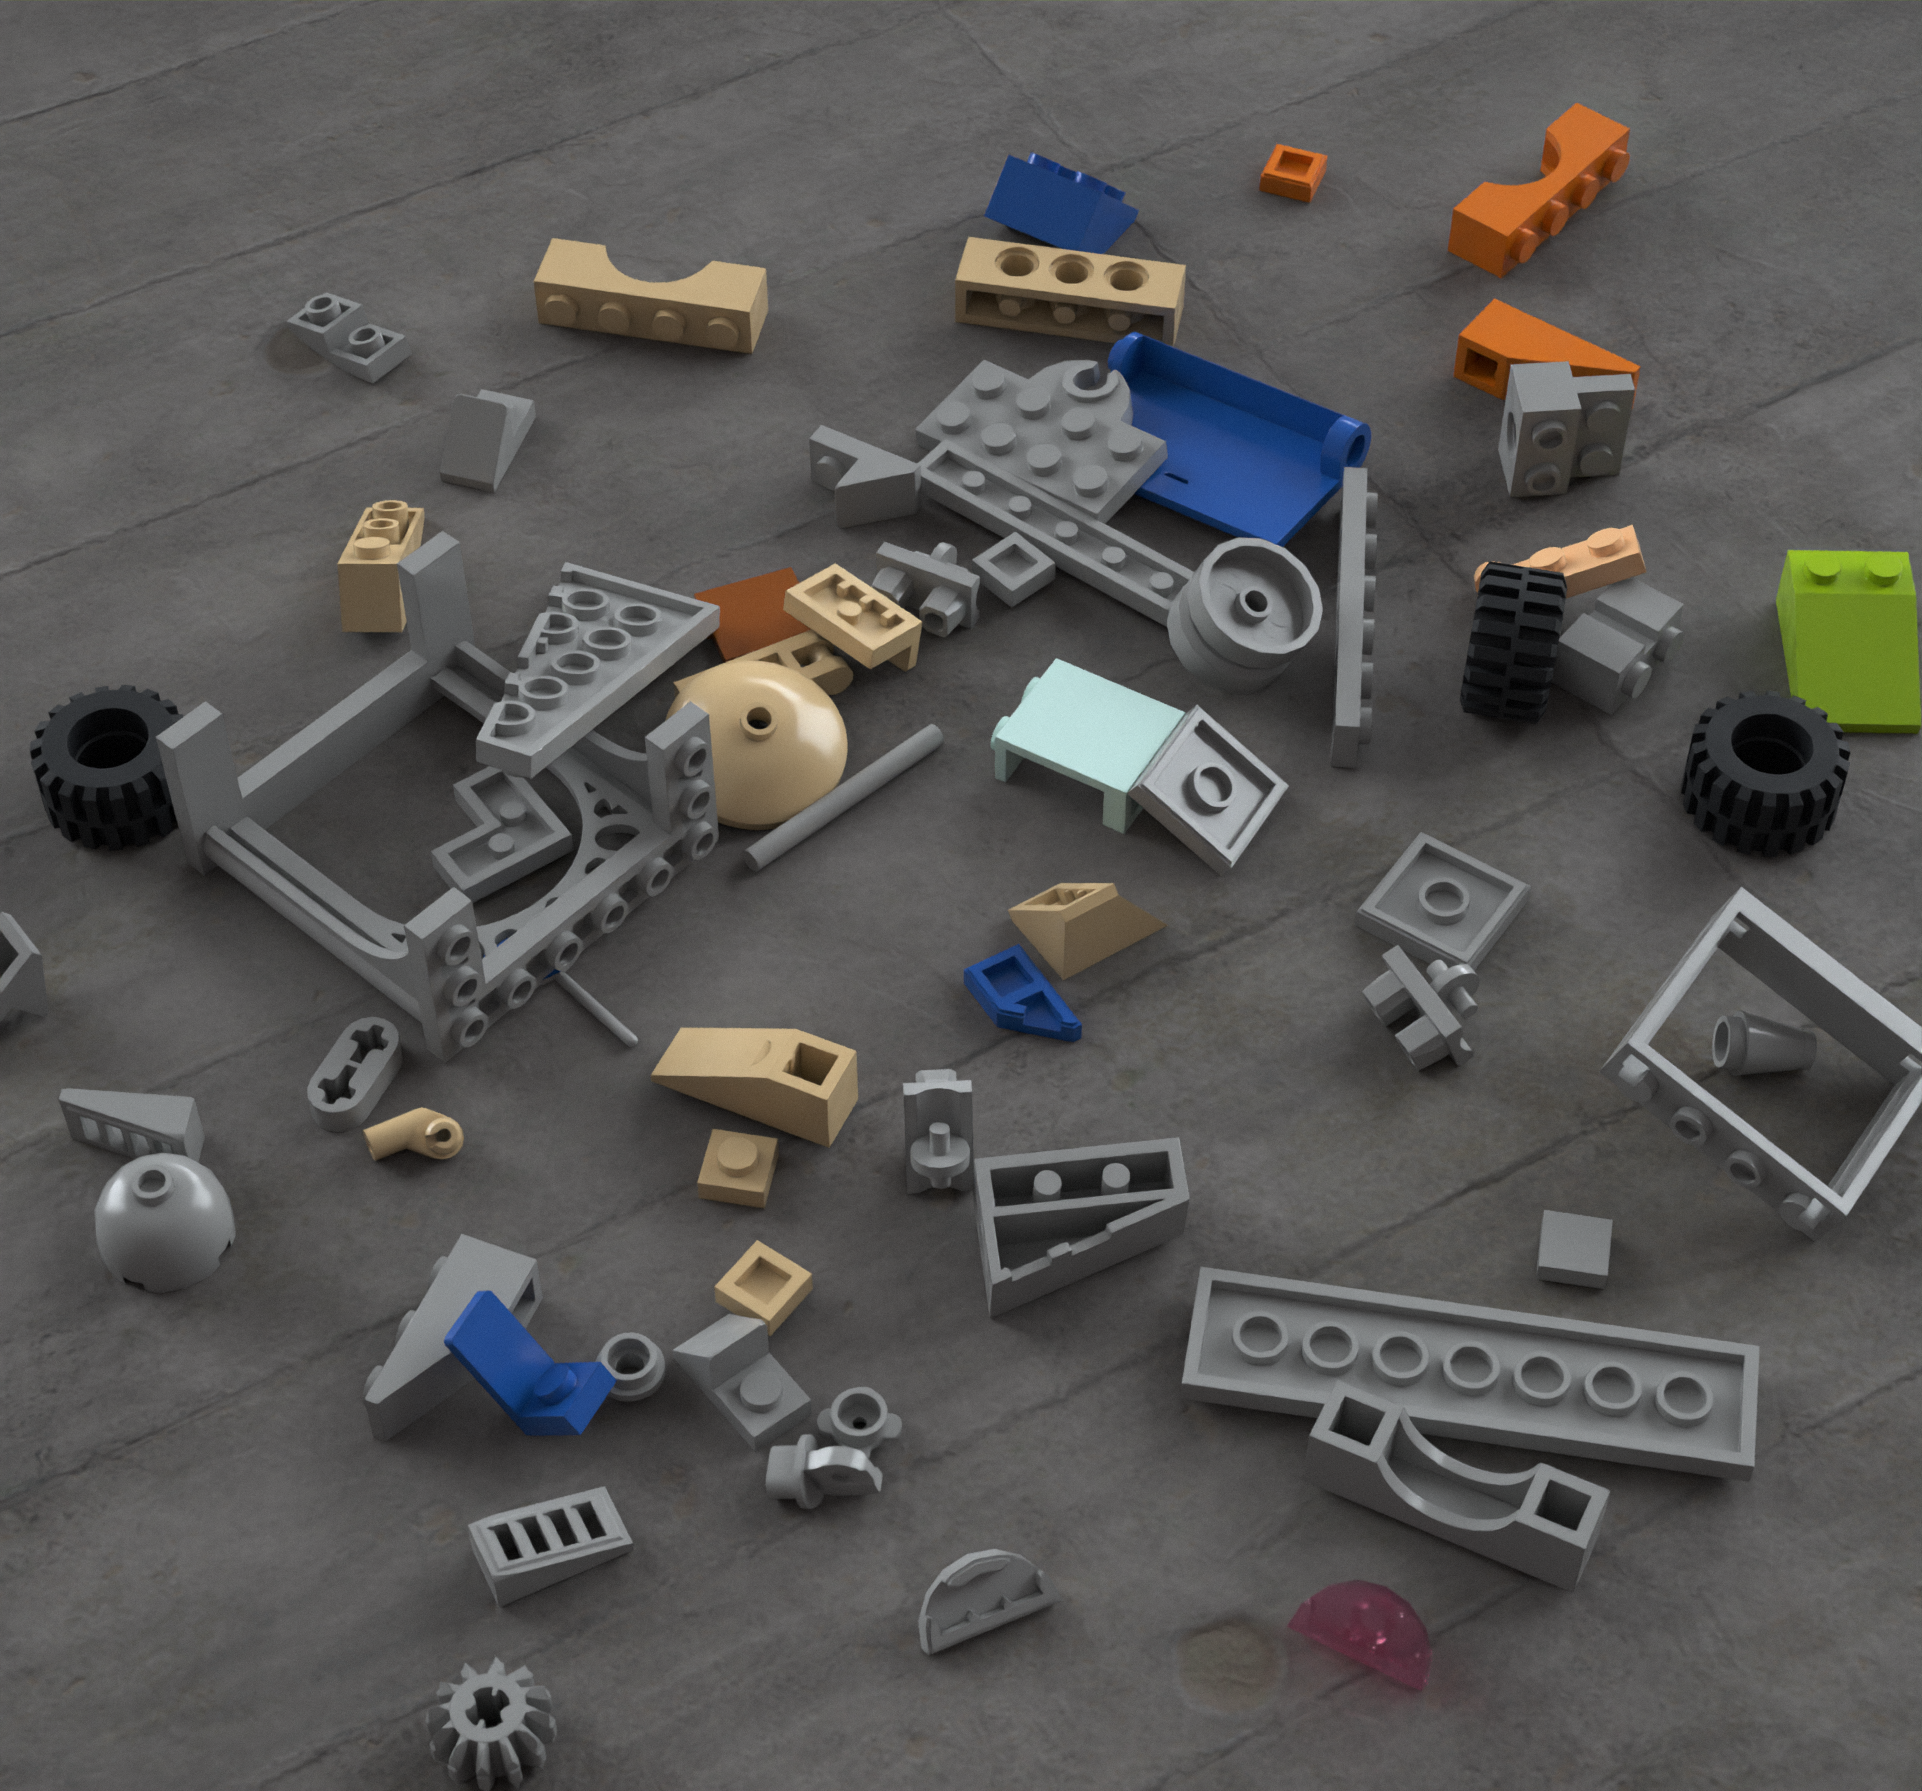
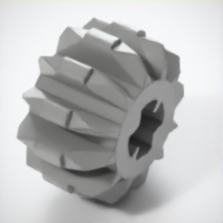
[426,1657,557,1791]

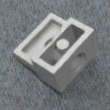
[1498,361,1635,497]

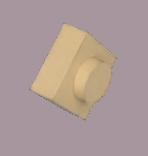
[697,1129,779,1208]
[714,1240,813,1336]

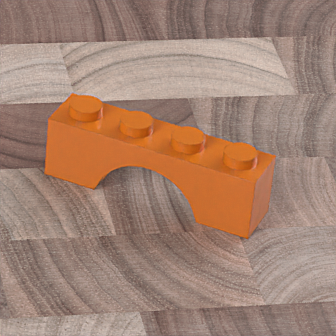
[1448,103,1630,278]

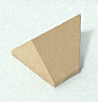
[1008,883,1168,980]

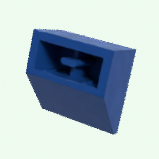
[984,152,1139,254]

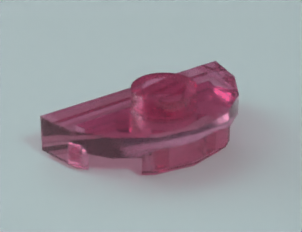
[1287,1579,1432,1691]

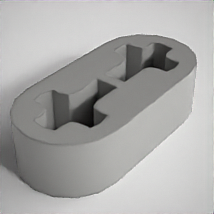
[307,1017,403,1132]

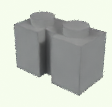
[1552,577,1684,715]

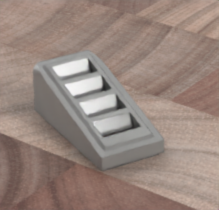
[59,1088,205,1162]
[467,1486,634,1607]

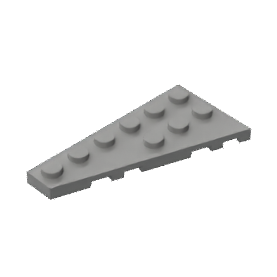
[476,562,720,779]

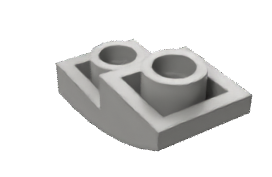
[287,292,412,384]

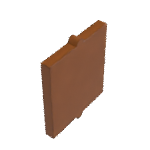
[694,567,812,663]

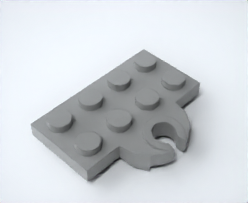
[915,360,1168,524]

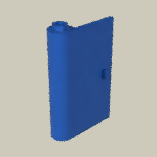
[1108,332,1371,547]

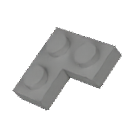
[431,766,574,903]

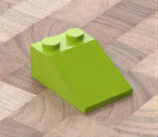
[1776,550,1921,734]

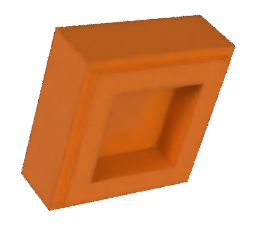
[1259,144,1327,203]

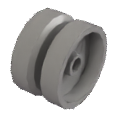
[1167,537,1323,694]

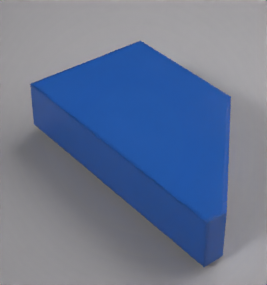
[964,944,1082,1042]

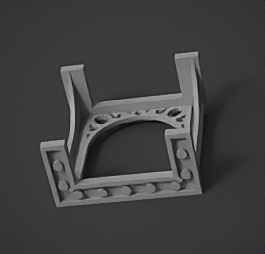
[156,531,719,1063]

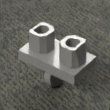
[871,542,980,638]
[1362,944,1480,1071]
[903,1069,974,1194]

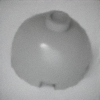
[94,1152,236,1293]

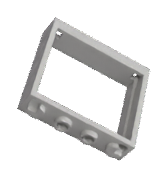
[1599,887,1922,1242]

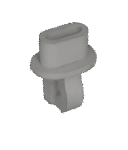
[766,1434,883,1509]

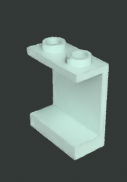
[990,658,1186,834]

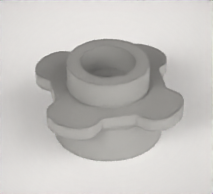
[817,1387,902,1459]

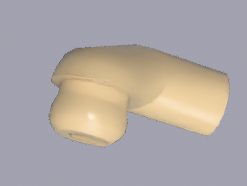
[363,1107,464,1161]

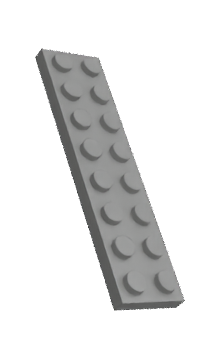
[1181,1267,1760,1482]

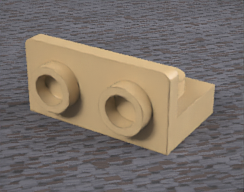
[783,563,922,671]

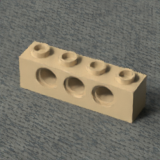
[955,237,1186,347]

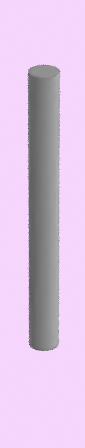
[742,724,945,872]

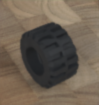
[1460,561,1567,724]
[30,685,184,851]
[1681,691,1851,857]

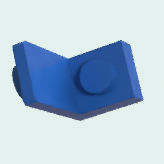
[444,1290,617,1436]

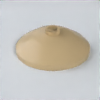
[665,661,848,830]

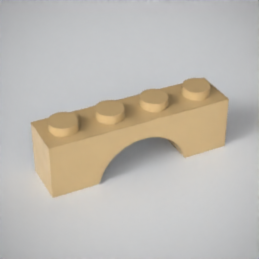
[534,238,768,354]

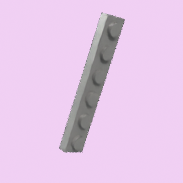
[917,438,1194,627]
[1331,467,1378,768]

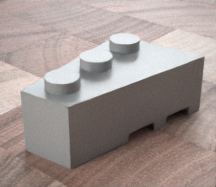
[972,1137,1190,1319]

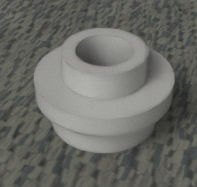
[595,1332,666,1402]

